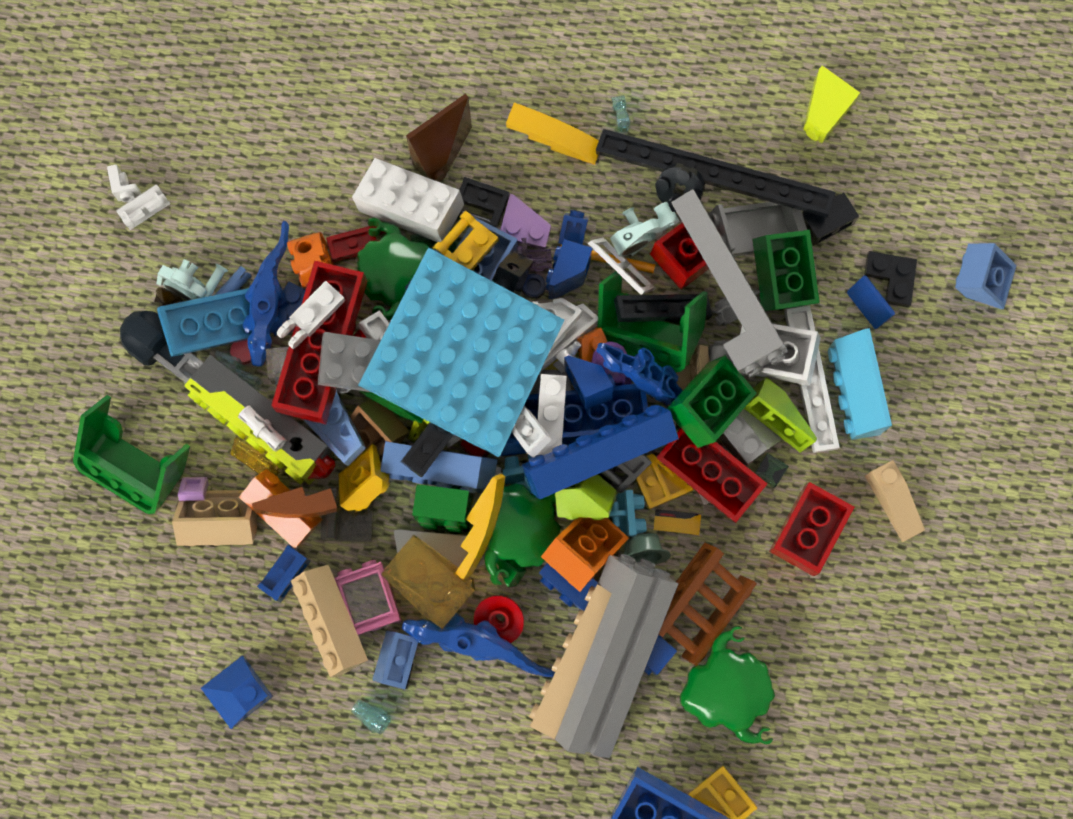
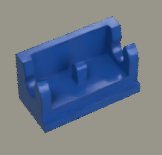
[257,545,311,603]

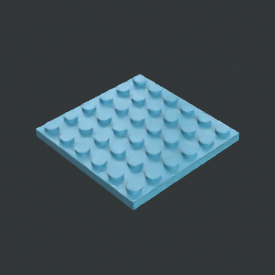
[358,247,564,457]

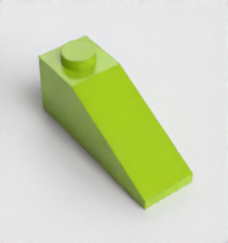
[744,377,817,453]

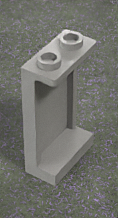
[709,202,807,257]

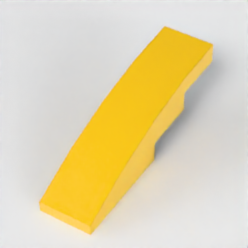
[506,102,599,165]
[455,473,506,579]

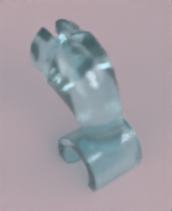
[611,95,630,132]

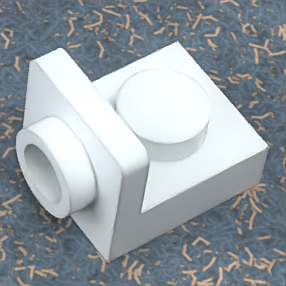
[107,165,141,202]

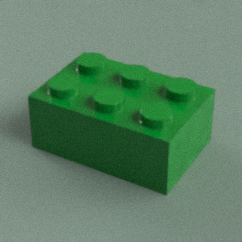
[752,230,820,311]
[667,355,757,448]
[412,484,472,534]

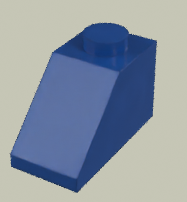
[564,355,615,410]

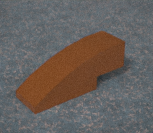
[252,487,337,518]

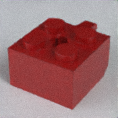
[650,222,709,290]

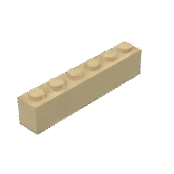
[529,584,612,739]

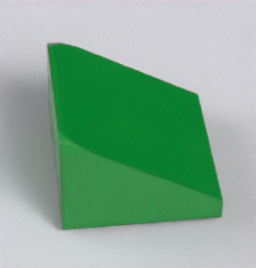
[497,560,527,587]

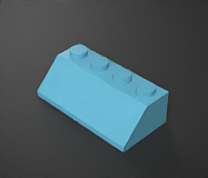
[828,328,892,440]

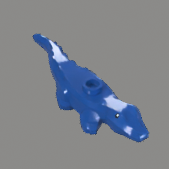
[243,221,289,367]
[596,343,683,405]
[402,612,555,678]

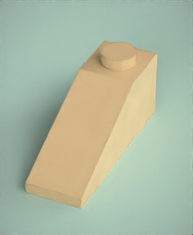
[865,460,925,542]

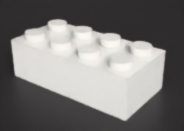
[352,158,464,242]

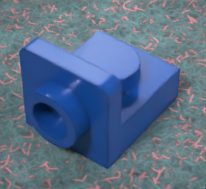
[558,210,589,245]

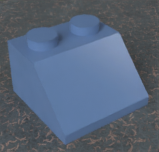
[955,243,1017,309]

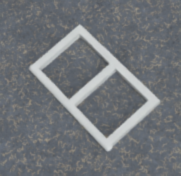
[588,237,656,295]

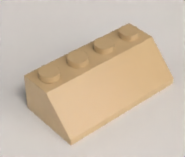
[291,564,368,678]

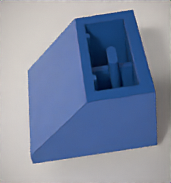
[545,239,592,300]

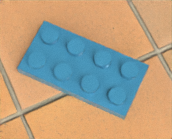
[157,288,252,357]

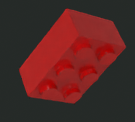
[769,482,855,577]

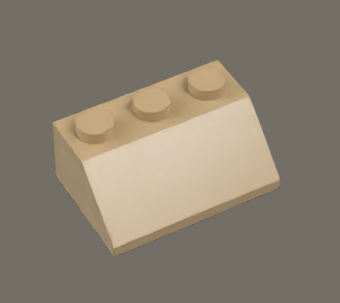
[172,490,257,546]

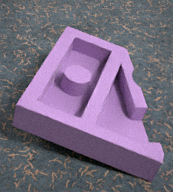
[500,194,551,250]

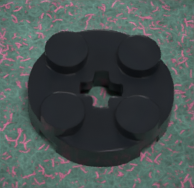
[655,163,705,213]

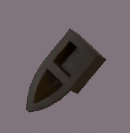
[154,287,184,307]

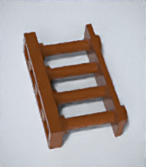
[658,543,757,666]

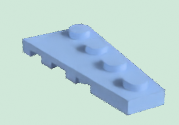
[303,391,366,466]

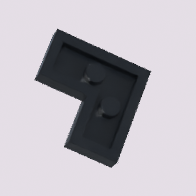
[864,251,917,307]

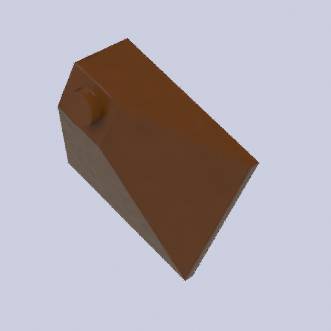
[406,93,472,182]

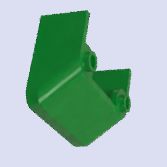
[597,271,708,373]
[73,395,190,514]

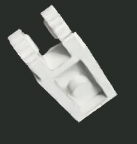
[277,281,345,349]
[512,406,552,458]

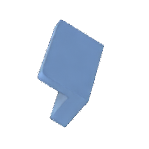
[373,630,418,690]

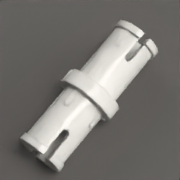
[238,405,287,452]

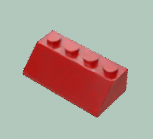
[656,429,768,523]

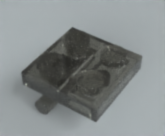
[320,487,374,543]

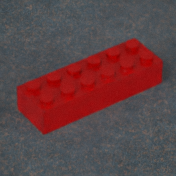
[271,261,367,425]

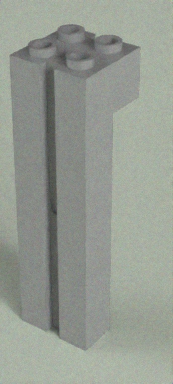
[671,189,789,378]
[555,554,678,758]

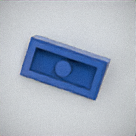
[847,275,895,329]

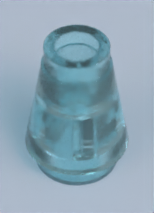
[351,700,392,735]

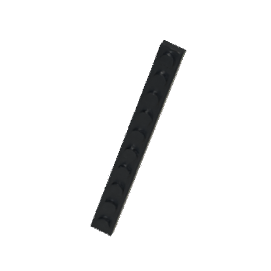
[596,129,836,218]

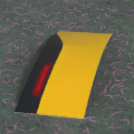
[653,509,701,535]

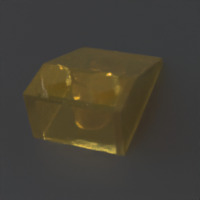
[381,534,475,629]

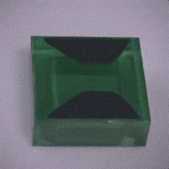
[755,453,789,488]

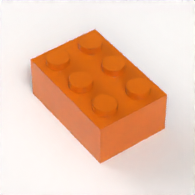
[541,518,629,592]

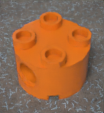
[287,232,334,288]

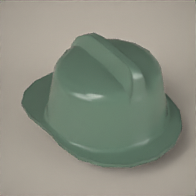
[624,533,671,564]

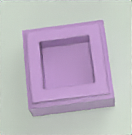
[178,477,208,501]

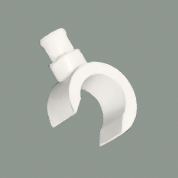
[553,341,581,373]

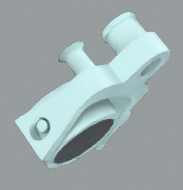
[610,202,679,257]
[156,259,228,301]

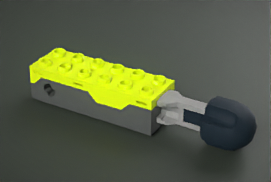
[120,311,336,486]

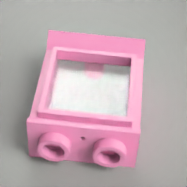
[334,560,403,637]

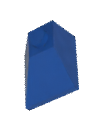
[201,655,273,729]

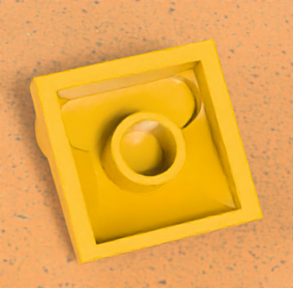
[338,444,390,511]

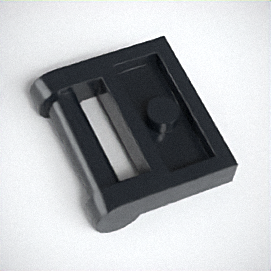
[456,177,510,229]

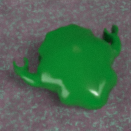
[357,218,429,320]
[484,483,561,585]
[680,626,775,744]

